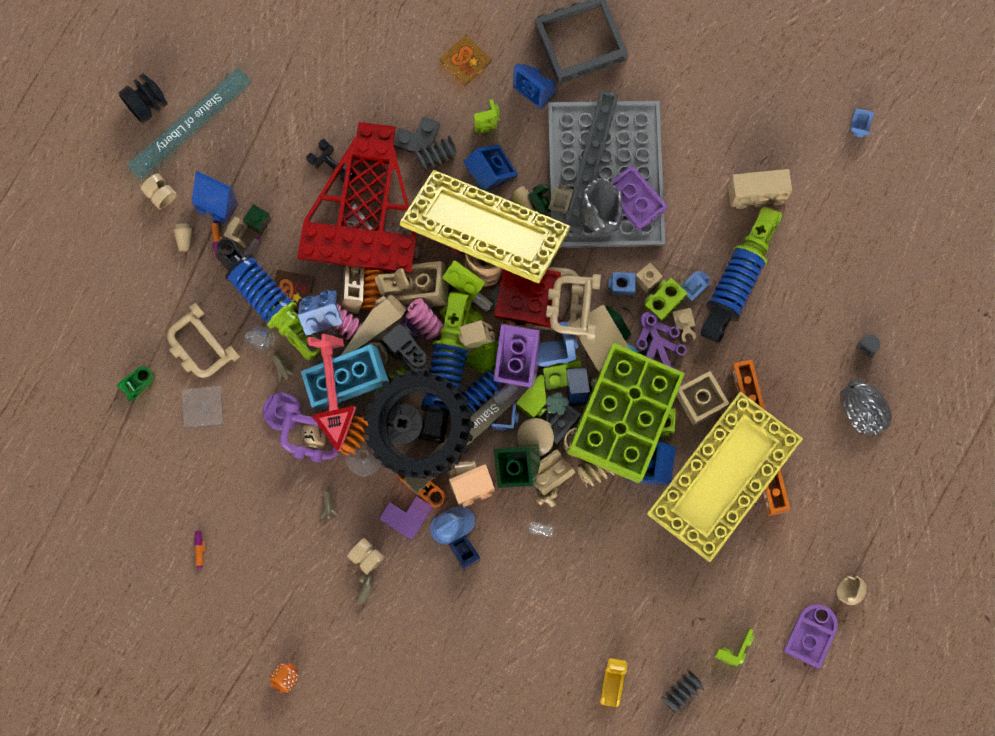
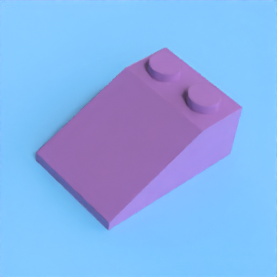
[494,324,540,388]

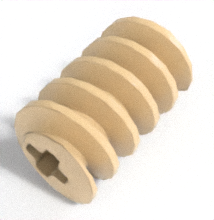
[577,462,615,488]

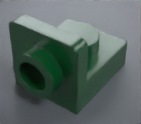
[528,184,551,215]

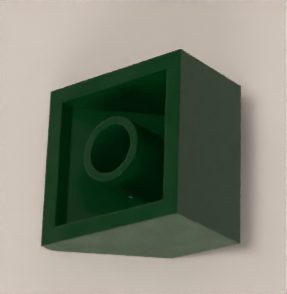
[494,444,541,488]

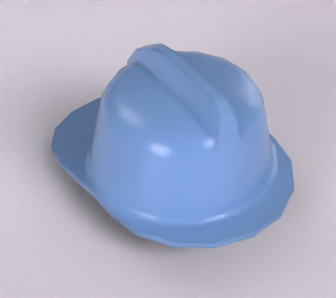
[430,506,475,544]

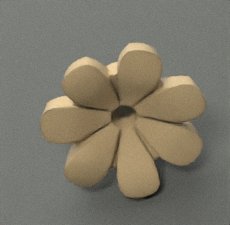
[535,487,558,507]

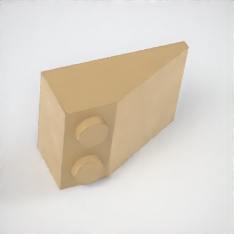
[386,261,449,307]

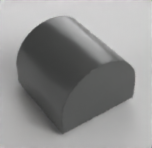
[856,335,880,357]

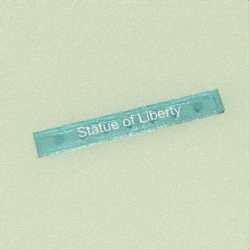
[127,68,251,180]

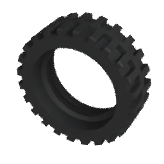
[364,371,474,479]

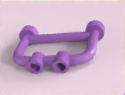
[280,403,339,463]

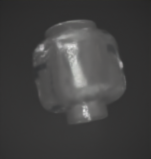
[245,325,276,352]

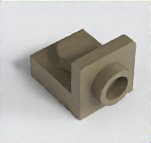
[548,183,573,214]

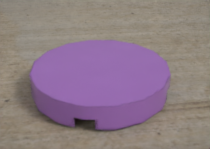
[263,392,302,431]

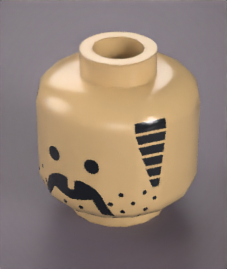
[300,424,326,450]

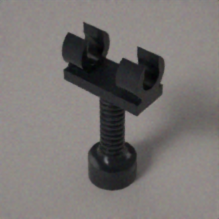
[306,139,356,182]

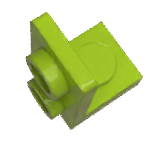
[714,629,755,667]

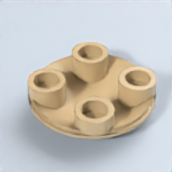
[517,418,554,456]

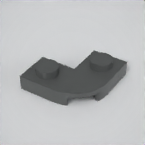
[394,117,440,153]

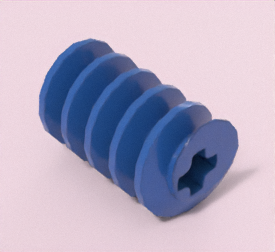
[462,370,501,412]

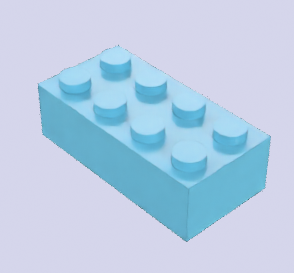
[301,344,388,410]

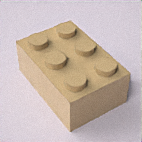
[728,169,792,209]

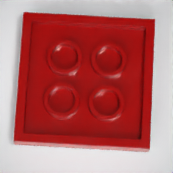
[494,269,561,328]

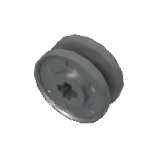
[388,404,423,446]

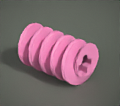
[405,298,444,340]
[333,304,362,340]

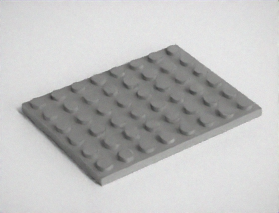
[548,101,665,248]

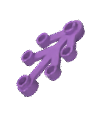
[634,312,687,369]

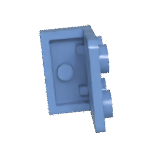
[298,290,343,335]
[538,322,578,367]

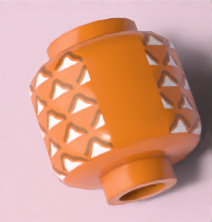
[269,663,299,693]

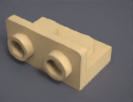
[535,450,575,496]

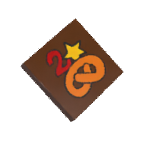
[275,270,315,313]

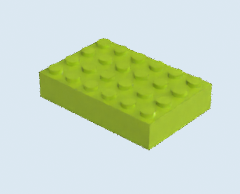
[567,343,685,483]

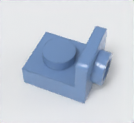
[681,271,711,301]

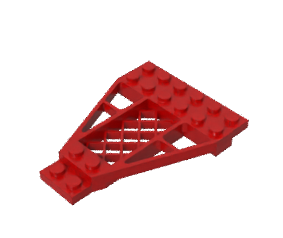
[297,122,417,274]

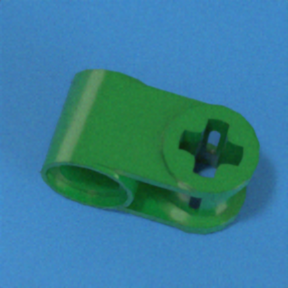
[117,366,155,401]

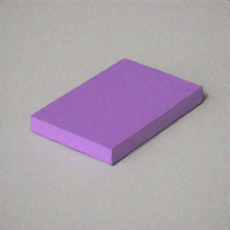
[611,165,668,231]

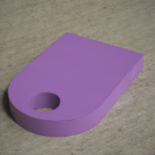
[783,605,838,669]

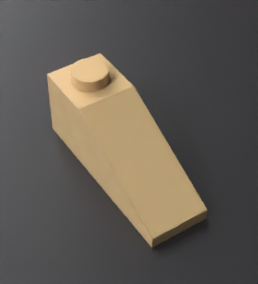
[340,266,365,314]
[459,320,499,348]

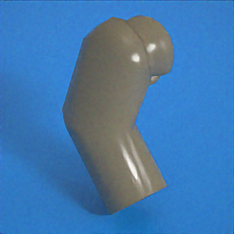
[357,573,373,603]

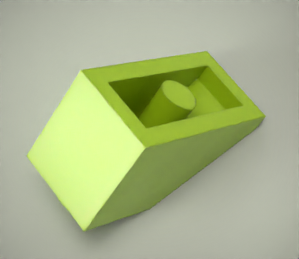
[516,374,546,418]

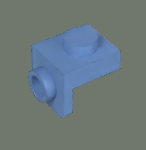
[849,108,874,137]

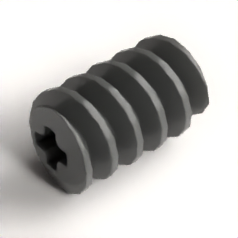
[415,136,456,171]
[660,670,704,713]

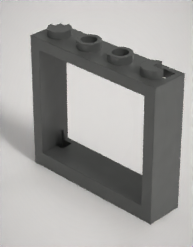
[534,0,628,85]

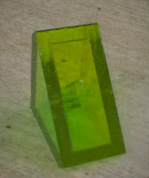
[464,341,499,373]

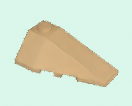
[341,294,407,356]

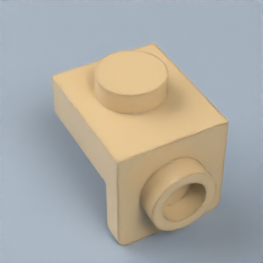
[223,216,248,249]
[375,269,409,295]

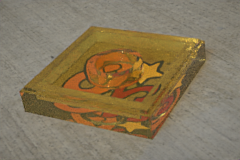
[439,35,492,86]

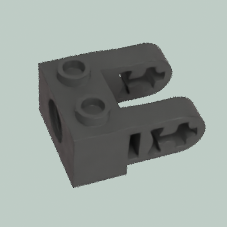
[382,324,427,372]

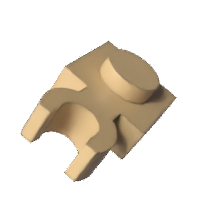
[672,308,696,343]

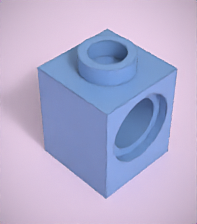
[608,272,636,296]

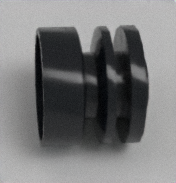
[118,73,168,124]

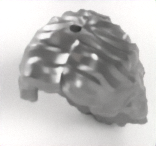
[582,178,623,235]
[840,379,892,436]

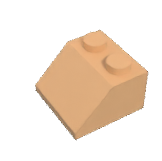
[449,464,495,507]

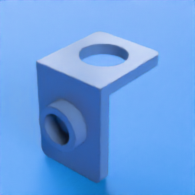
[491,403,519,432]

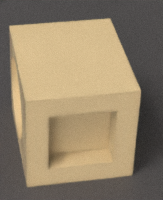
[635,263,663,294]

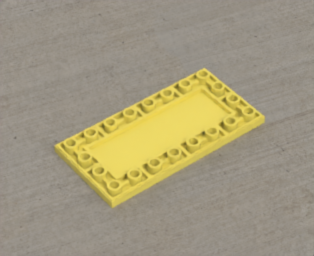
[400,170,570,284]
[647,392,803,562]

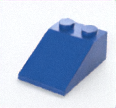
[513,64,556,109]
[192,171,238,223]

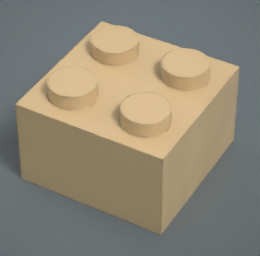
[676,371,729,426]

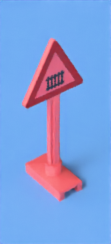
[308,334,356,451]

